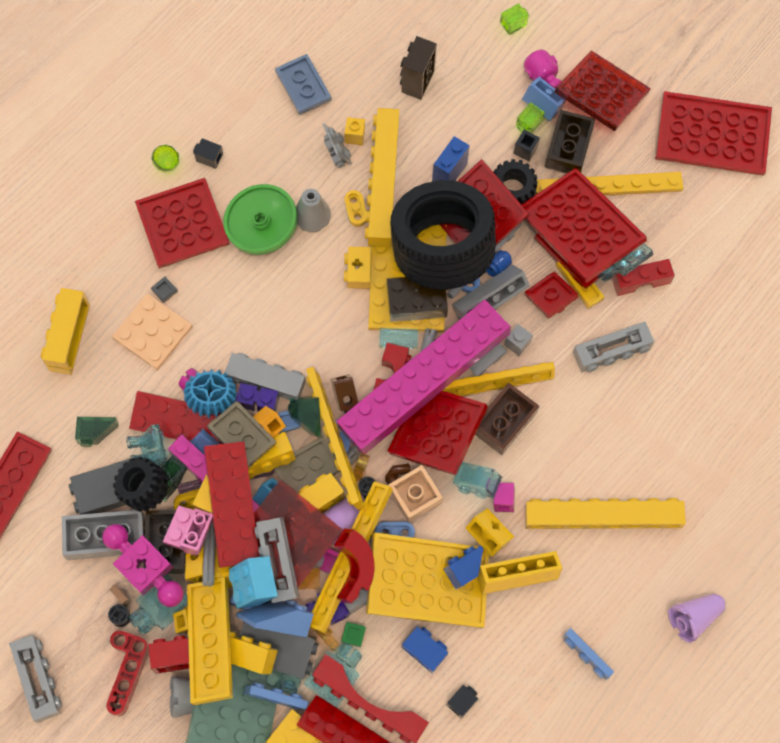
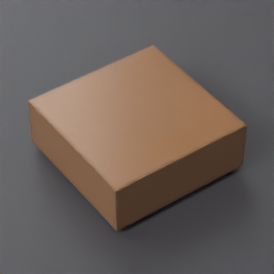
[109,585,130,607]

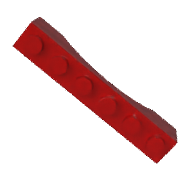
[311,654,429,743]

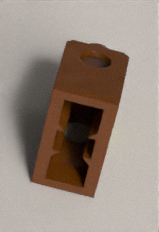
[331,374,358,414]

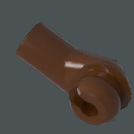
[385,463,411,485]

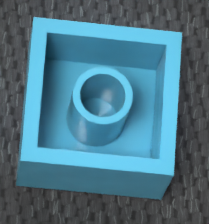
[229,556,278,609]

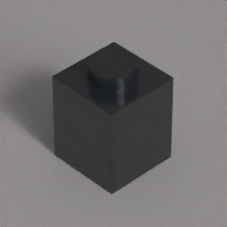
[513,130,540,162]
[193,138,223,169]
[446,685,479,719]

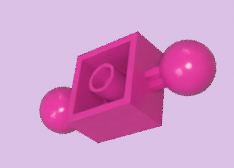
[102,524,184,607]

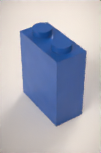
[432,136,470,181]

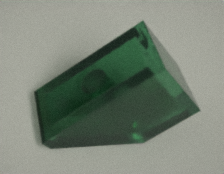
[288,396,321,437]
[75,416,119,447]
[161,455,187,502]

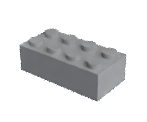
[62,510,145,560]

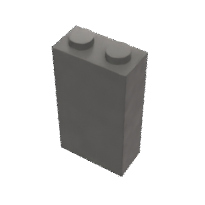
[68,456,145,515]
[239,622,319,679]

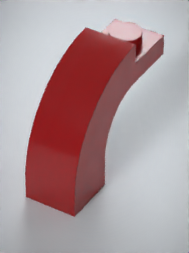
[334,528,375,604]

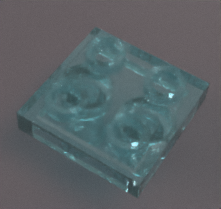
[126,424,167,467]

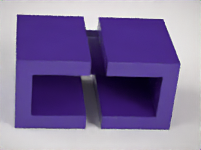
[236,383,279,412]

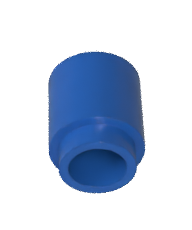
[486,250,512,277]

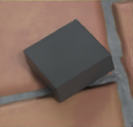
[151,277,178,303]

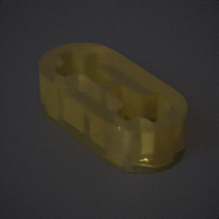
[353,453,370,482]

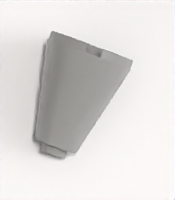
[296,189,331,233]
[170,676,193,718]

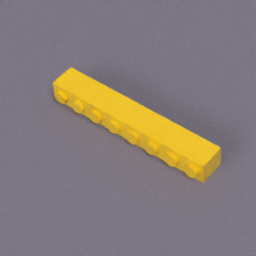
[365,108,399,247]
[525,498,686,529]

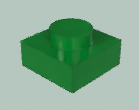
[341,622,366,647]

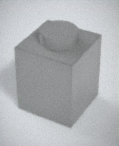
[505,324,533,356]

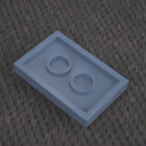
[275,54,332,115]

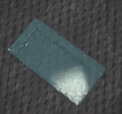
[379,328,418,349]

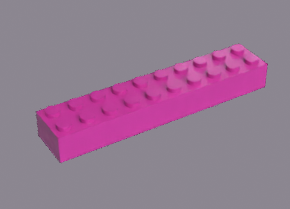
[336,299,511,456]

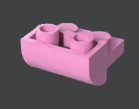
[163,505,213,555]

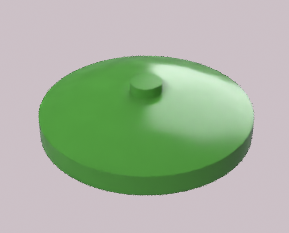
[224,184,298,255]

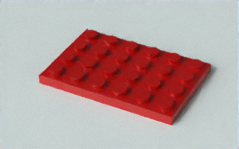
[655,91,772,175]
[522,168,647,283]

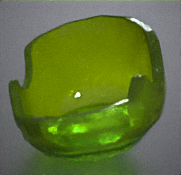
[151,144,179,172]

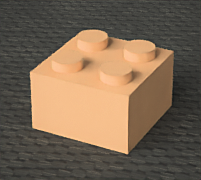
[388,465,443,523]

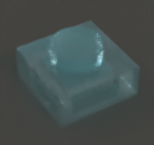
[277,673,302,694]

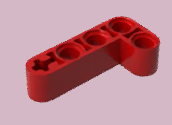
[106,631,149,717]

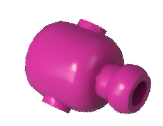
[524,49,562,91]

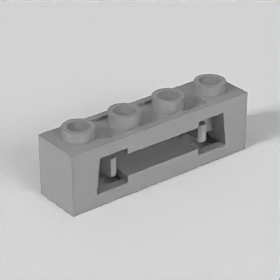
[573,321,654,372]
[254,517,299,603]
[9,635,62,723]

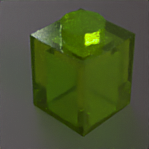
[500,3,529,35]
[516,102,545,133]

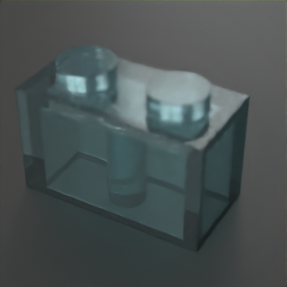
[453,462,502,499]

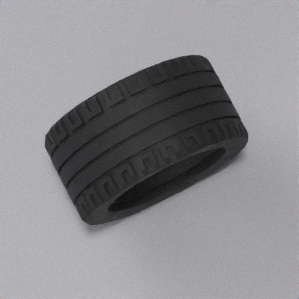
[390,180,496,290]

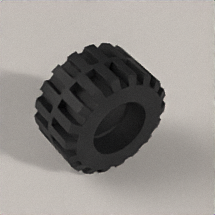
[493,159,538,204]
[113,457,169,512]

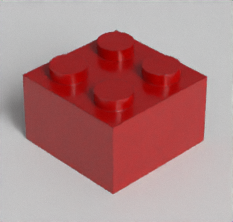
[148,636,189,674]

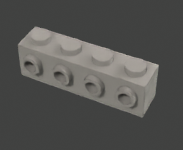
[452,265,530,320]
[224,353,306,403]

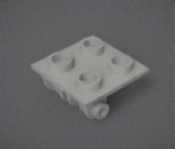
[323,124,352,168]

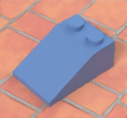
[236,599,314,637]

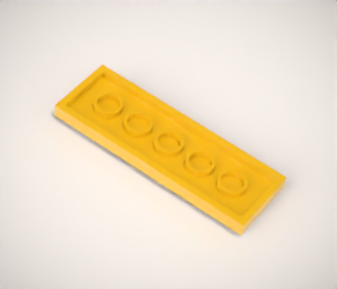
[187,577,233,705]

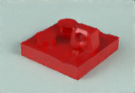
[525,271,578,319]

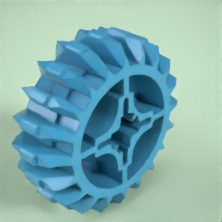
[184,368,237,418]

